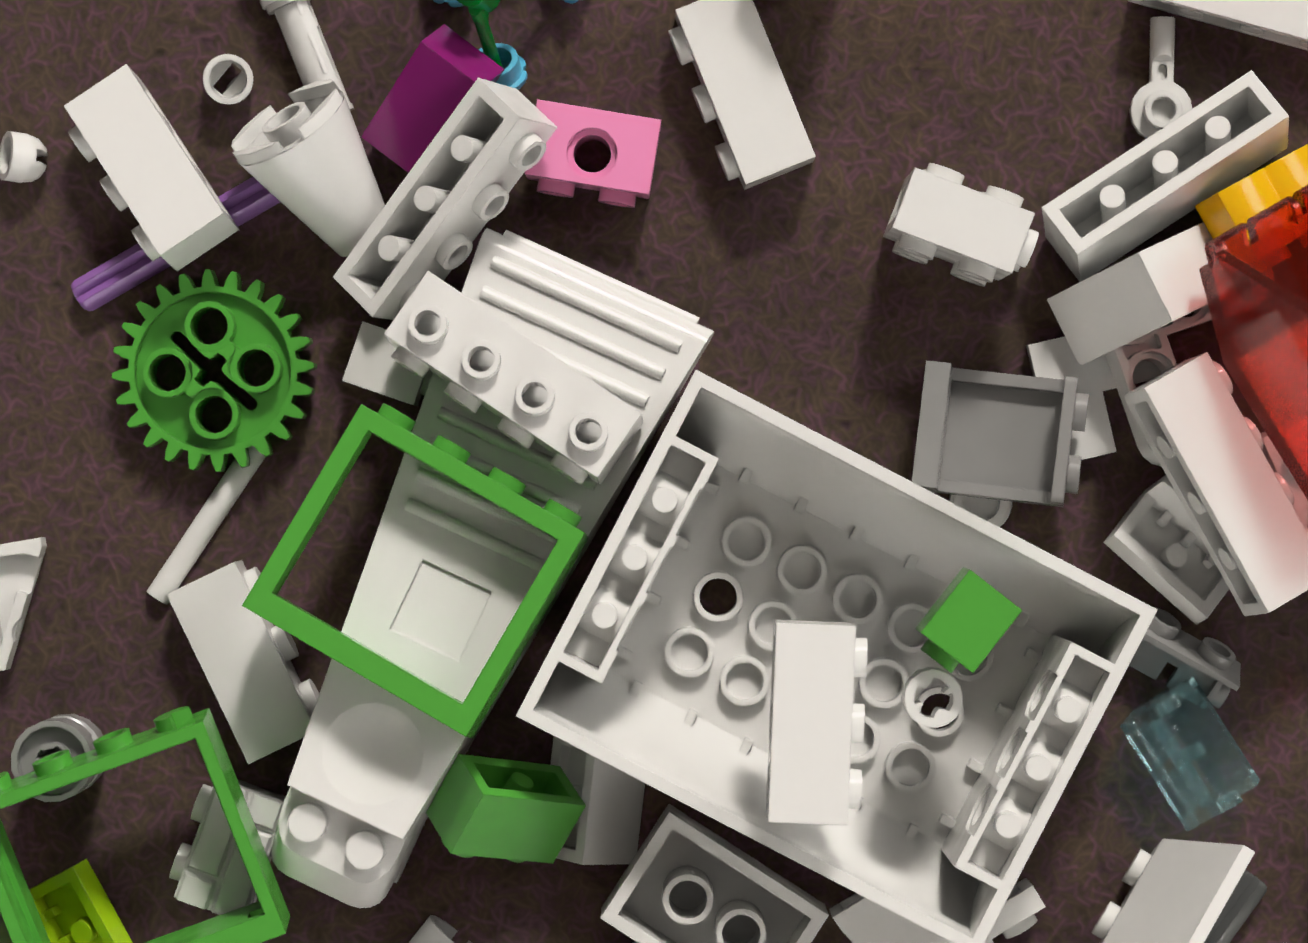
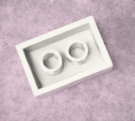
[600,804,829,943]

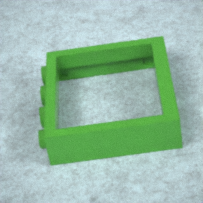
[242,403,589,738]
[0,706,290,943]

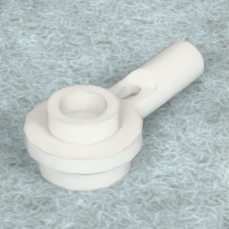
[1129,16,1192,139]

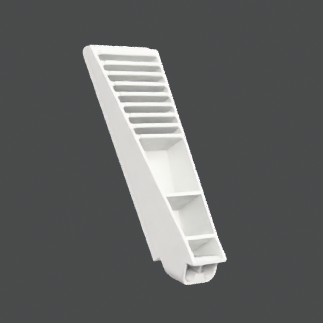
[271,228,714,908]

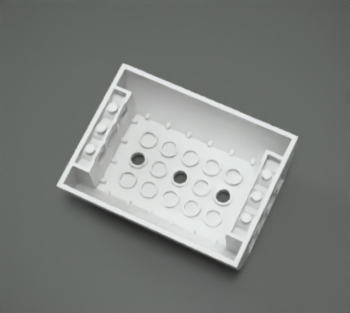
[516,370,1158,943]

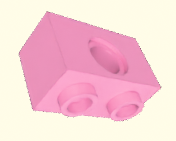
[525,99,661,208]

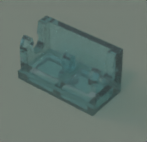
[1120,676,1260,832]

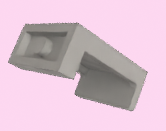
[912,360,1089,507]

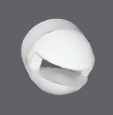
[202,54,253,104]
[0,131,48,183]

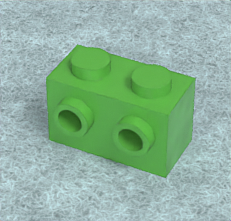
[426,754,586,864]

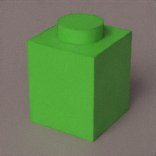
[915,567,1022,673]

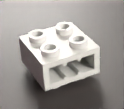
[883,163,1039,287]

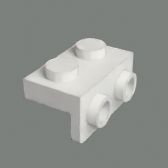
[1103,475,1229,625]

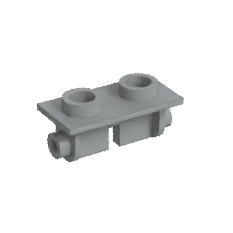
[1129,607,1241,709]

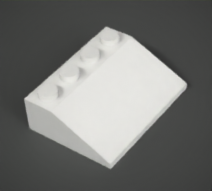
[1091,839,1255,943]

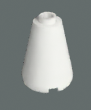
[231,79,385,257]

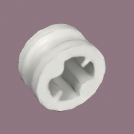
[901,667,963,728]

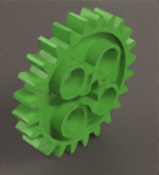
[112,269,317,472]

